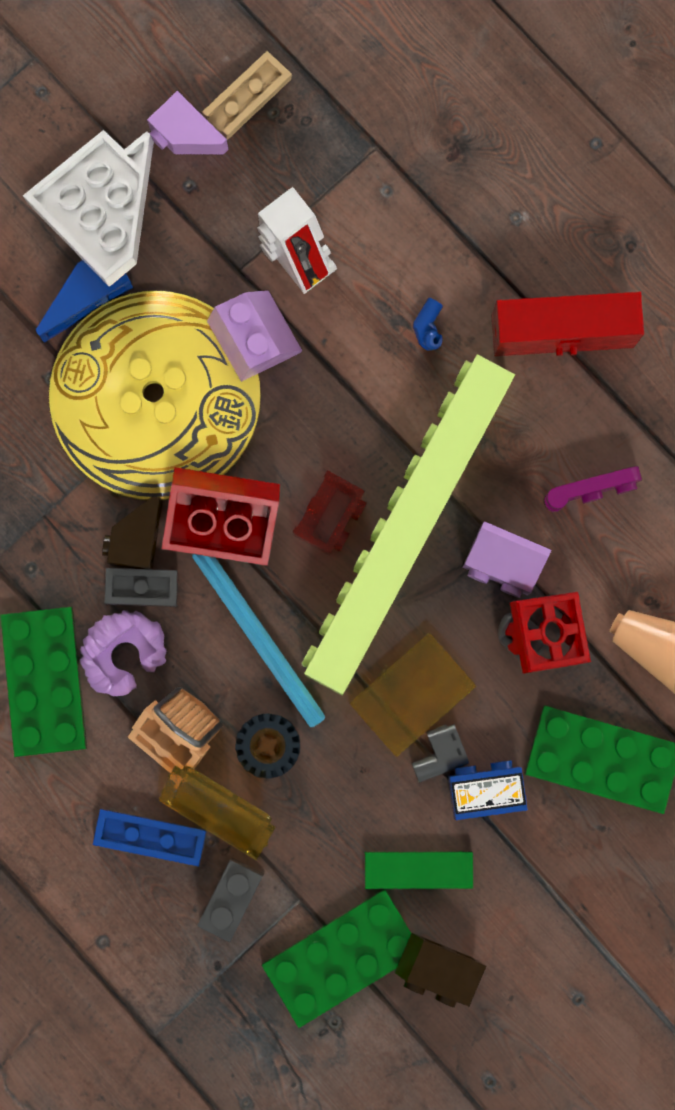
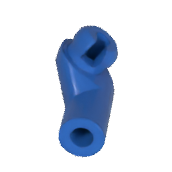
[413,298,443,351]

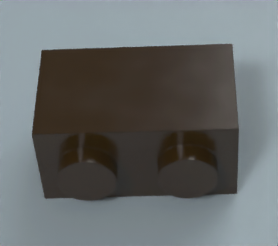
[395,933,486,1007]

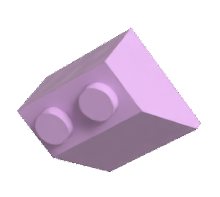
[207,290,302,382]
[462,521,551,598]

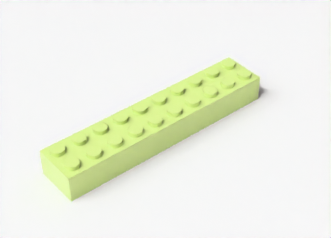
[302,354,515,696]

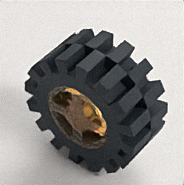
[235,713,300,779]

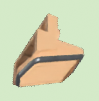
[128,687,222,783]

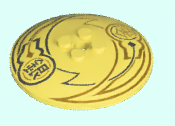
[49,291,261,500]

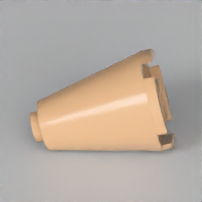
[610,610,675,694]

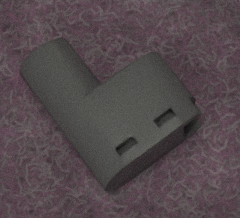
[411,724,469,783]

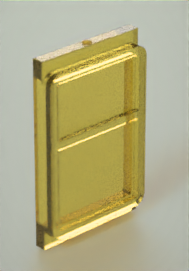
[159,766,276,860]

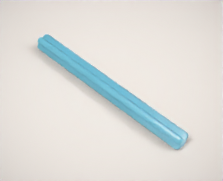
[192,554,325,727]

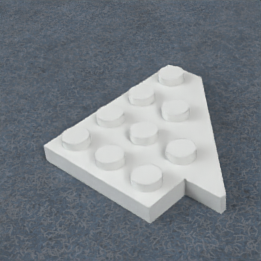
[23,130,154,287]

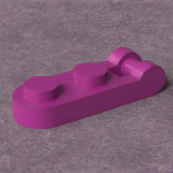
[544,466,642,512]

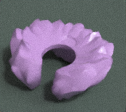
[80,610,167,696]

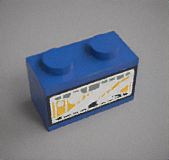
[448,760,528,820]

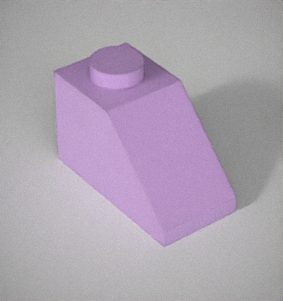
[147,91,228,154]

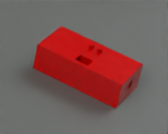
[491,292,644,356]

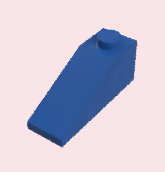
[36,260,133,343]

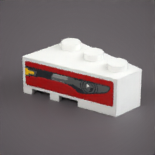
[257,187,337,294]

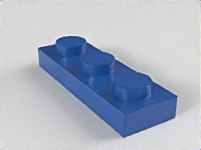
[93,809,207,867]

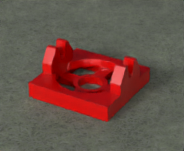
[505,592,591,674]

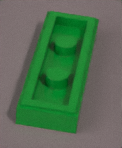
[365,851,473,889]

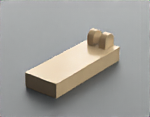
[202,51,292,140]

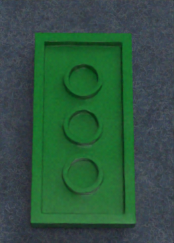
[0,607,87,757]
[524,706,675,814]
[261,889,411,1028]

